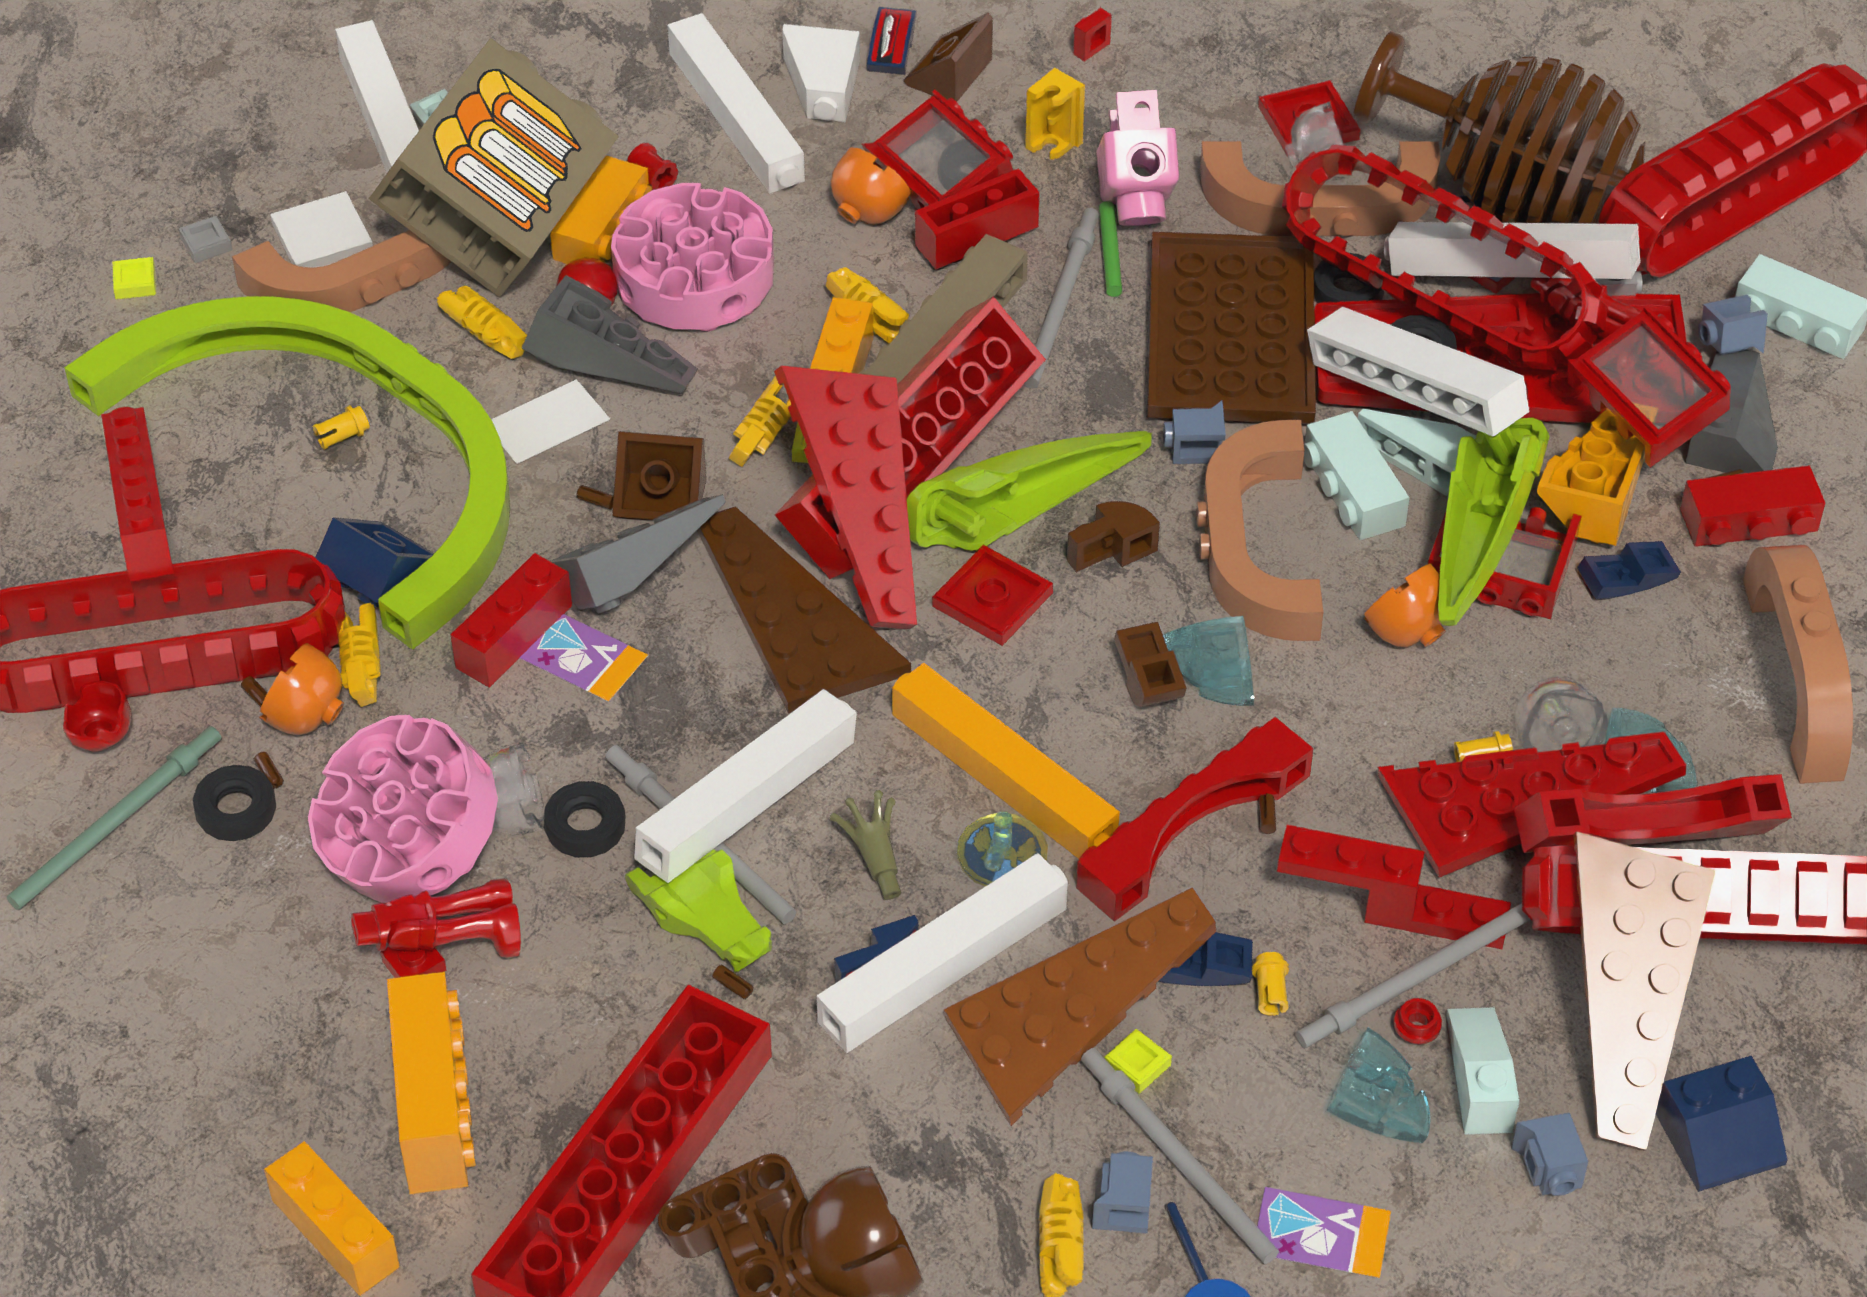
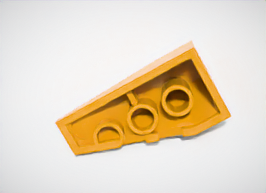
[1537,403,1658,546]

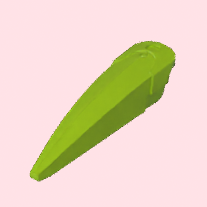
[1438,418,1550,626]
[907,431,1152,551]

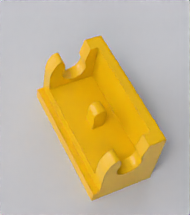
[1025,68,1085,160]

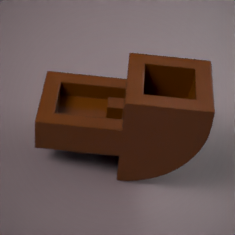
[1067,501,1160,572]
[1114,621,1187,707]

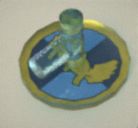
[957,811,1048,887]

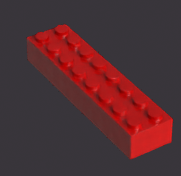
[775,296,1046,579]
[471,984,772,1297]

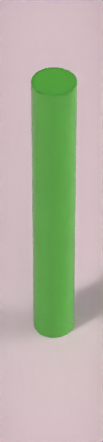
[1099,201,1122,297]

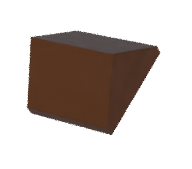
[903,12,993,102]
[612,431,707,520]

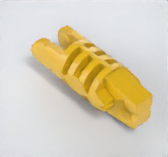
[826,267,909,344]
[437,285,527,359]
[729,376,791,467]
[338,603,381,707]
[1039,1173,1084,1297]

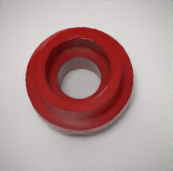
[1394,998,1442,1044]

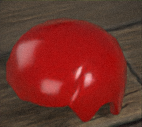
[556,257,618,305]
[63,681,132,752]

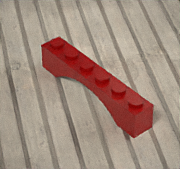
[101,407,174,582]
[1076,717,1314,922]
[1514,774,1792,853]

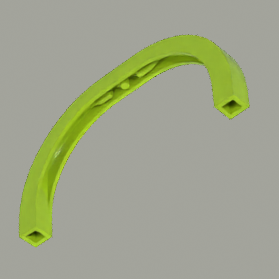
[64,296,511,650]

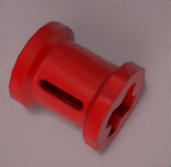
[627,142,678,190]

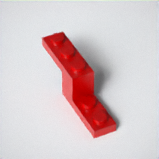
[1277,825,1511,950]

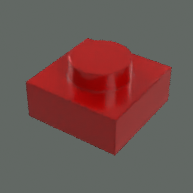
[1073,8,1112,62]
[380,947,447,978]

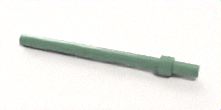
[7,726,222,910]

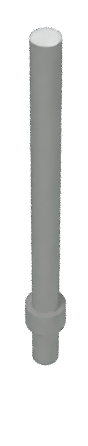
[1024,208,1099,389]
[605,745,796,924]
[1296,903,1531,1048]
[1081,1048,1279,1264]

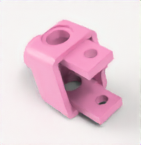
[1097,90,1179,226]

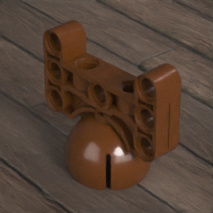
[658,1153,924,1297]

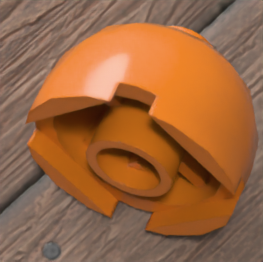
[830,147,911,224]
[1364,564,1446,647]
[259,643,344,735]

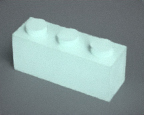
[1735,254,1867,359]
[1304,411,1410,540]

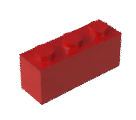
[915,168,1040,269]
[1680,465,1826,547]
[450,553,572,688]

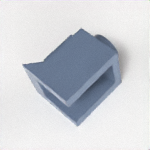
[1698,295,1768,355]
[1163,401,1226,464]
[1512,1113,1588,1196]
[1092,1151,1153,1233]

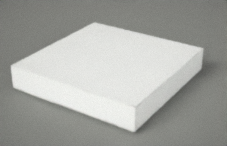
[270,191,373,267]

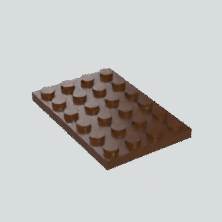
[1147,231,1316,424]

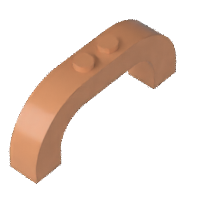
[1200,141,1440,236]
[232,230,452,312]
[1196,420,1324,641]
[1743,545,1853,784]

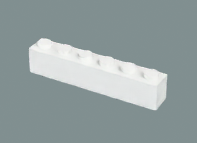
[1307,307,1529,437]

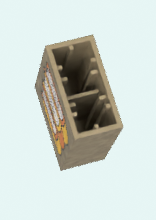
[369,38,619,298]

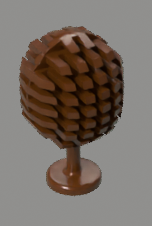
[1353,31,1646,224]

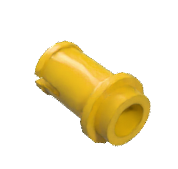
[312,405,370,450]
[1454,731,1513,762]
[1252,952,1289,1016]

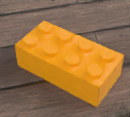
[387,972,476,1194]

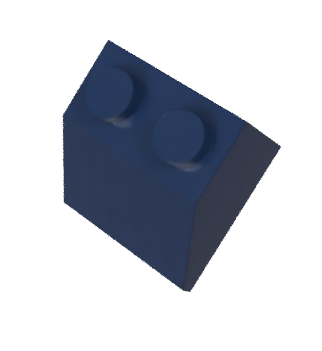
[315,517,434,608]
[1655,1055,1788,1192]

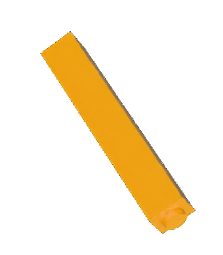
[892,663,1120,859]

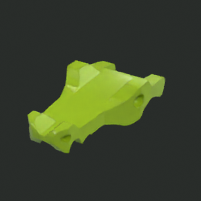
[625,849,772,972]

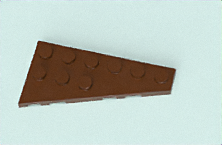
[697,506,911,714]

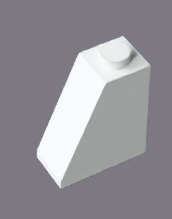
[782,24,860,122]

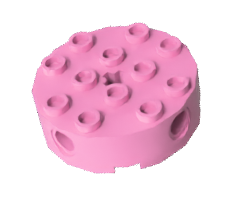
[611,183,774,332]
[308,715,498,903]

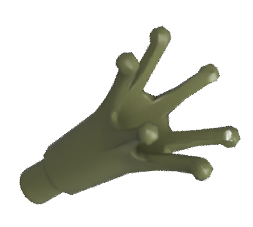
[830,790,901,900]

